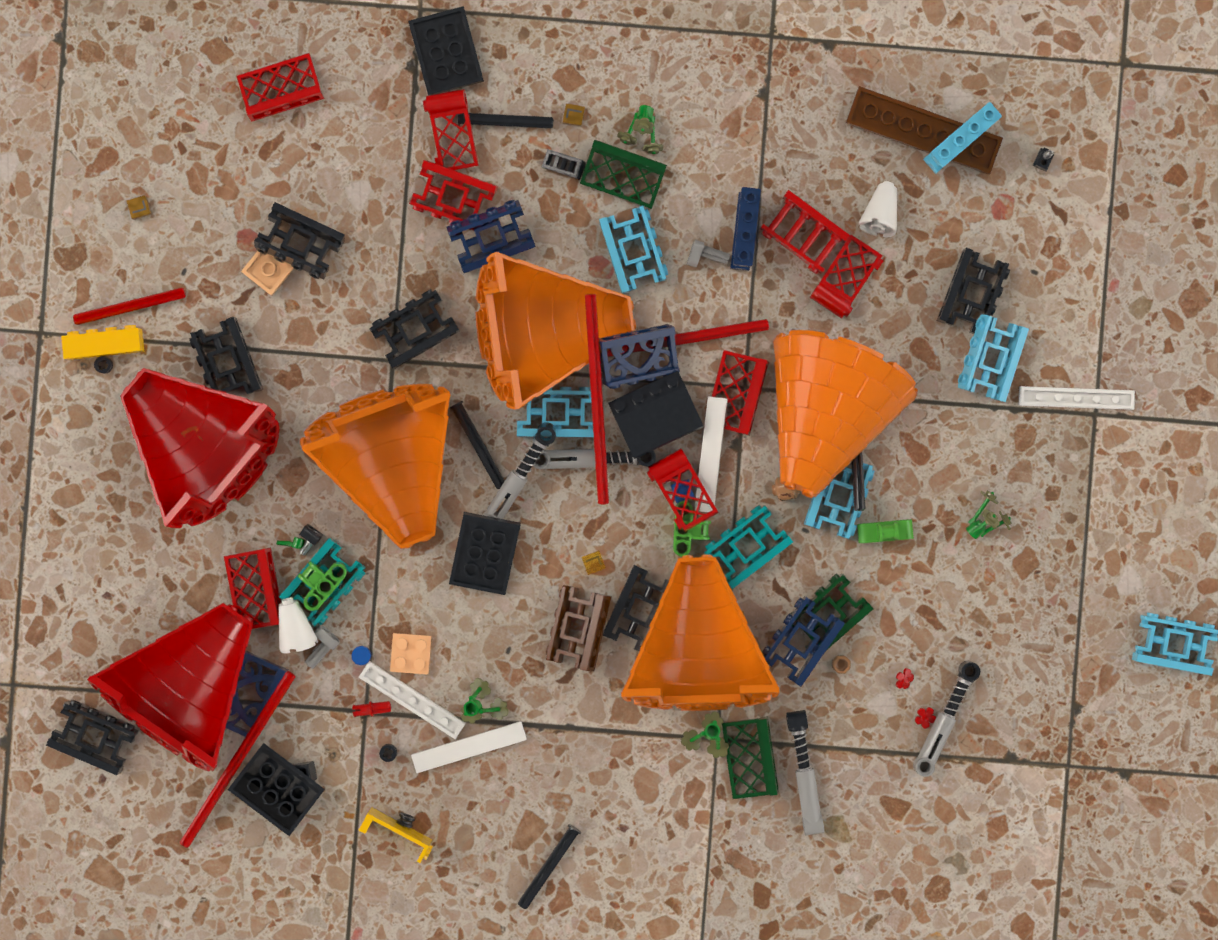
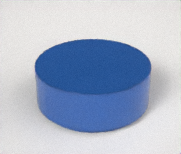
[351,646,371,665]

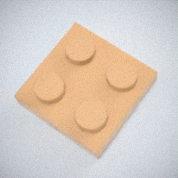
[241,251,294,296]
[390,633,432,674]

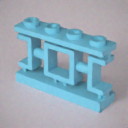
[923,102,1002,174]
[599,206,668,294]
[958,314,1029,402]
[517,387,594,438]
[804,463,875,539]
[1132,612,1218,676]

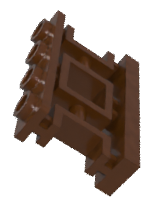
[546,585,612,671]

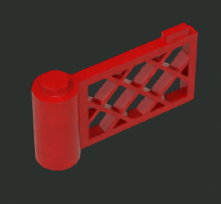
[423,89,479,170]
[809,235,884,319]
[646,448,719,532]

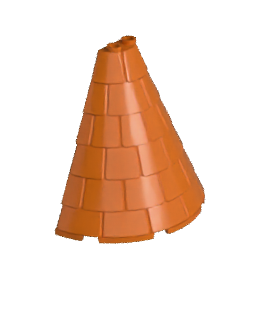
[476,252,636,410]
[773,330,918,498]
[300,384,451,549]
[621,554,779,711]

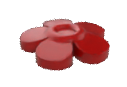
[896,668,914,689]
[915,707,936,729]

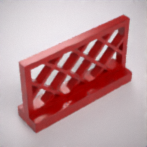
[236,53,324,122]
[704,350,769,436]
[224,547,281,629]

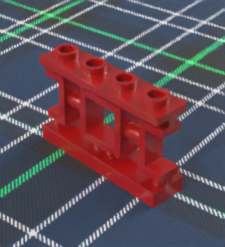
[409,160,498,232]

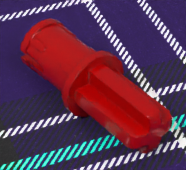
[352,701,392,717]

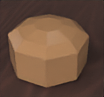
[832,655,851,674]

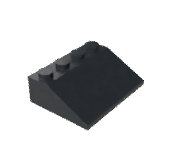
[608,371,704,459]
[228,743,325,836]

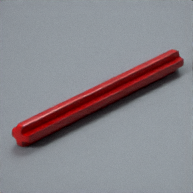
[73,288,186,325]

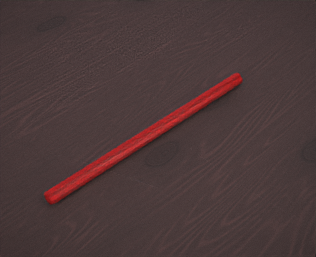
[585,294,609,505]
[607,319,769,357]
[180,671,296,848]

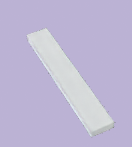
[1019,386,1135,410]
[694,396,728,512]
[359,661,466,739]
[411,721,527,773]

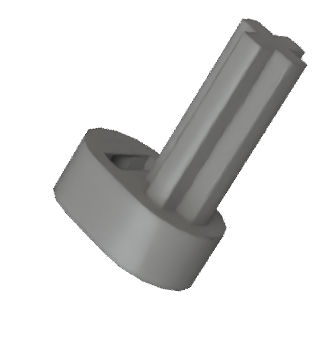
[687,239,730,267]
[305,625,340,669]

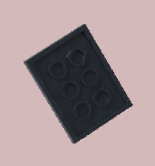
[408,6,484,96]
[449,512,521,595]

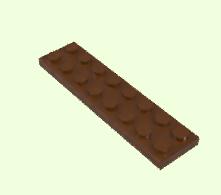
[846,86,1003,175]

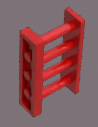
[760,190,850,274]

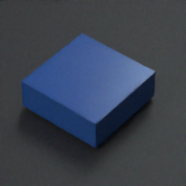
[670,479,694,503]

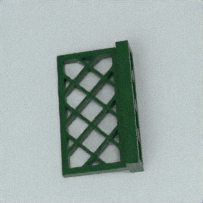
[580,140,667,209]
[722,716,779,799]

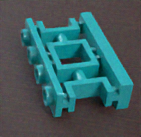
[704,505,793,589]
[279,537,366,627]

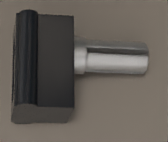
[1033,148,1055,172]
[299,524,323,555]

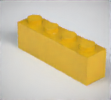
[61,325,145,360]

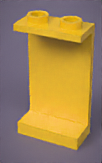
[359,807,433,863]

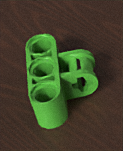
[673,501,711,557]
[857,519,914,543]
[298,561,347,611]

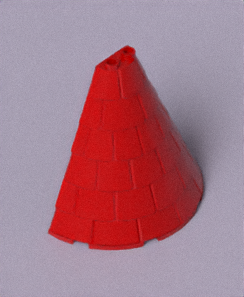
[120,368,280,529]
[87,603,253,772]

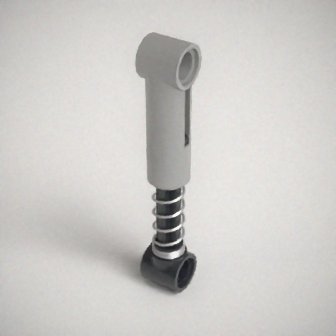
[482,422,556,519]
[533,449,656,469]
[913,661,981,777]
[786,710,824,836]

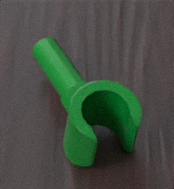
[276,537,305,549]

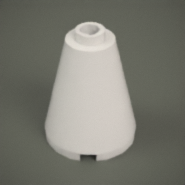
[859,181,897,237]
[279,597,318,653]

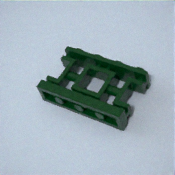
[790,573,874,650]

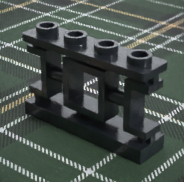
[254,202,345,280]
[936,247,1010,334]
[369,289,460,369]
[189,317,263,395]
[603,565,669,652]
[46,700,139,776]

